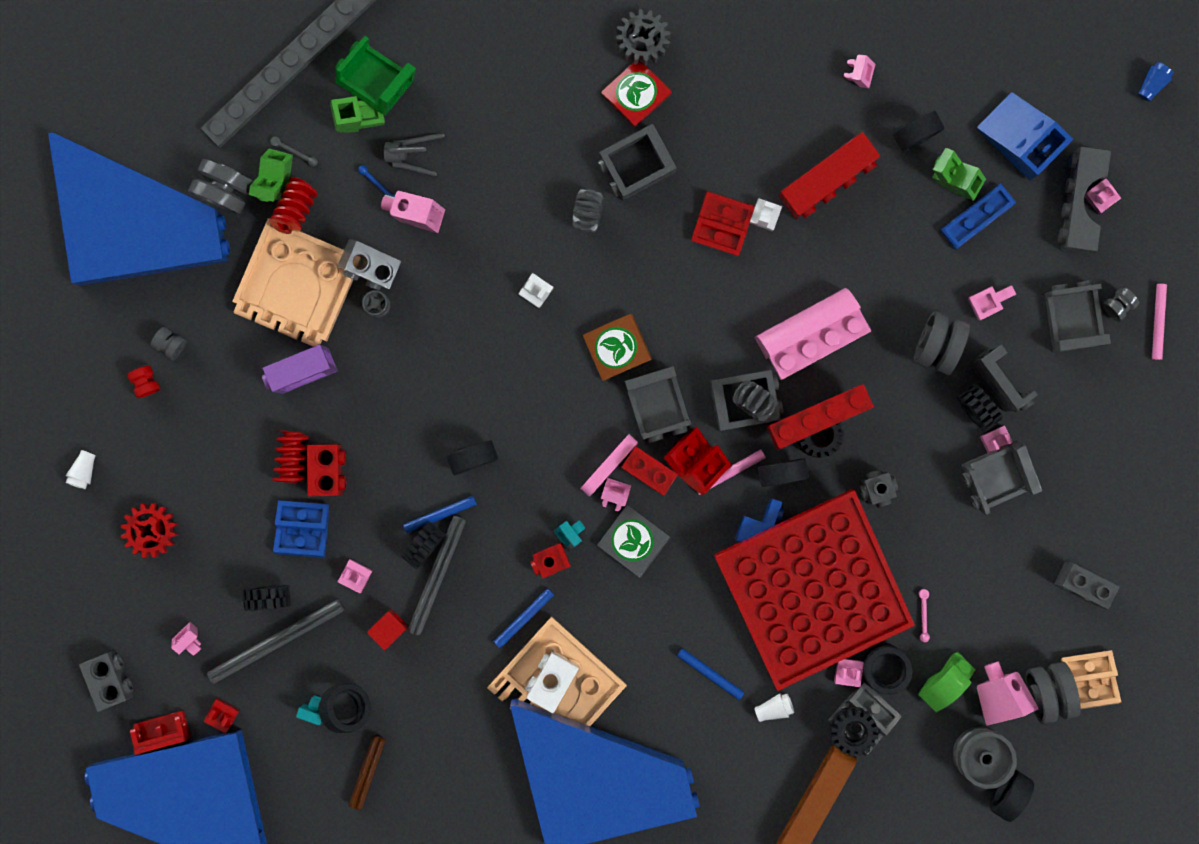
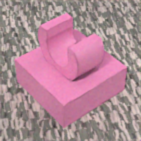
[844,55,876,88]
[1084,178,1121,215]
[980,425,1013,453]
[601,478,631,511]
[338,559,373,593]
[171,622,201,656]
[834,659,864,687]

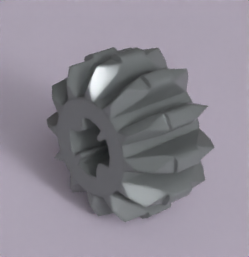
[572,189,604,233]
[732,380,778,421]

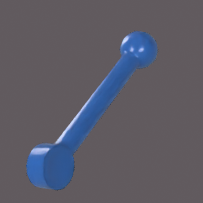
[358,165,395,197]

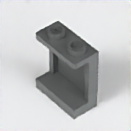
[1044,280,1111,353]
[969,345,1038,412]
[624,366,692,443]
[961,440,1042,515]

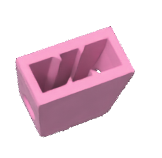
[381,191,445,233]
[977,661,1038,726]

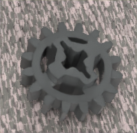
[616,9,671,66]

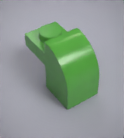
[330,96,385,133]
[249,148,293,202]
[932,148,986,201]
[918,652,975,712]

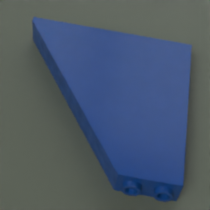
[48,133,230,286]
[510,699,700,844]
[84,729,267,844]

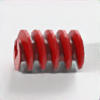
[269,177,318,234]
[272,430,309,483]

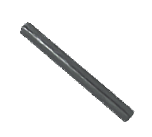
[207,600,344,684]

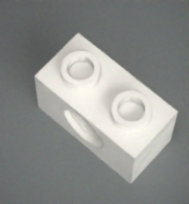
[525,650,579,713]

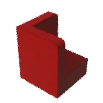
[368,609,409,651]

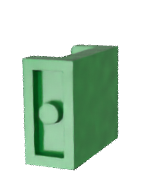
[334,36,416,116]

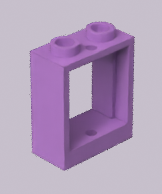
[262,345,338,394]

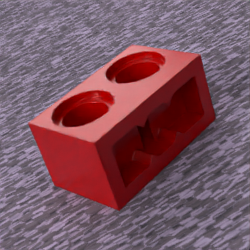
[307,445,346,496]
[621,446,678,496]

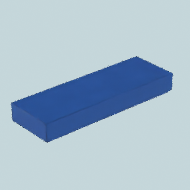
[940,183,1016,250]

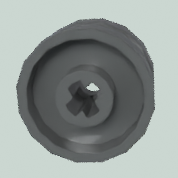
[188,158,254,215]
[914,311,970,376]
[1026,661,1081,725]
[952,726,1017,789]

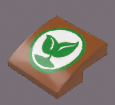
[583,313,652,381]

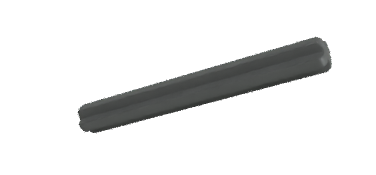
[408,516,466,636]

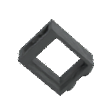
[597,124,677,200]
[710,370,784,431]

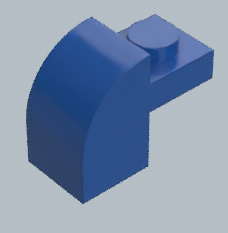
[735,498,784,542]

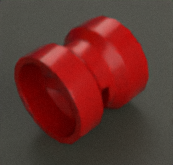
[127,365,161,399]

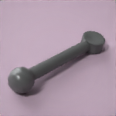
[270,136,318,167]

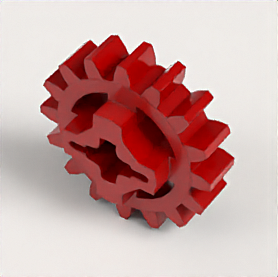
[121,503,178,558]

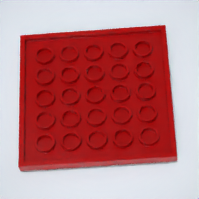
[714,489,915,691]

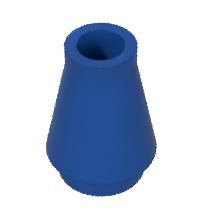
[1138,62,1174,102]

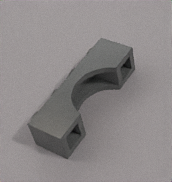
[1058,147,1111,255]

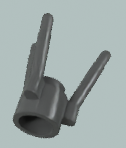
[384,133,445,176]

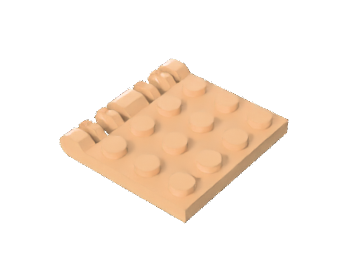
[487,616,627,726]

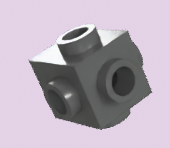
[859,469,898,508]

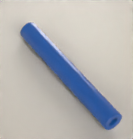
[403,496,477,533]
[493,588,554,648]
[677,648,744,700]

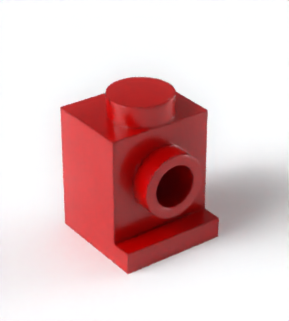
[530,542,571,578]

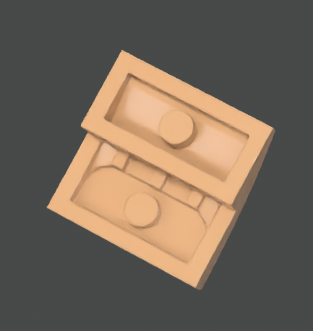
[1061,650,1121,709]

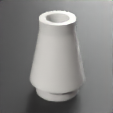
[66,450,96,489]
[755,693,794,722]

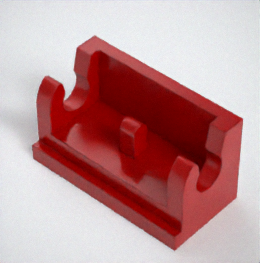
[130,710,191,755]

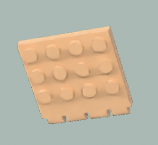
[232,218,361,347]

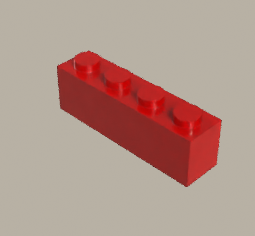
[778,132,880,219]
[766,384,874,450]

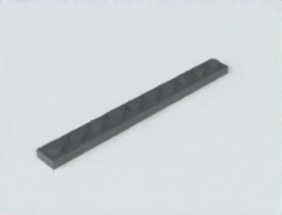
[201,0,376,148]

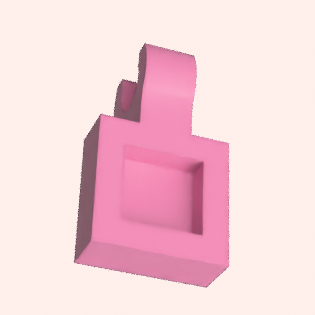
[968,285,1016,320]

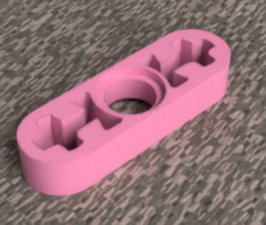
[580,434,638,497]

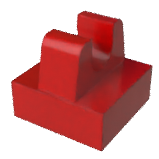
[204,698,240,734]

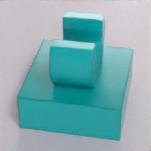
[553,520,585,551]
[296,695,322,726]

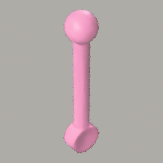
[918,589,930,642]

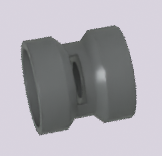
[1102,286,1139,322]
[362,290,391,318]
[150,326,187,361]

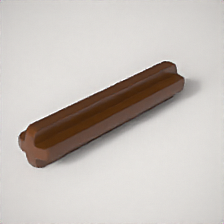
[349,735,385,810]

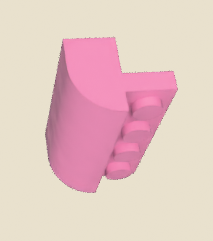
[754,288,871,380]

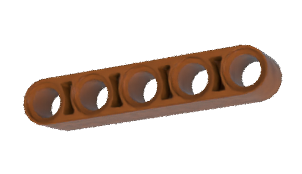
[776,745,857,844]

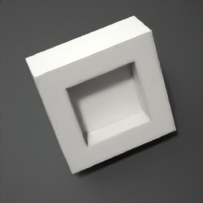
[750,198,782,232]
[519,273,553,309]

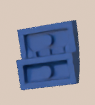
[273,500,329,558]

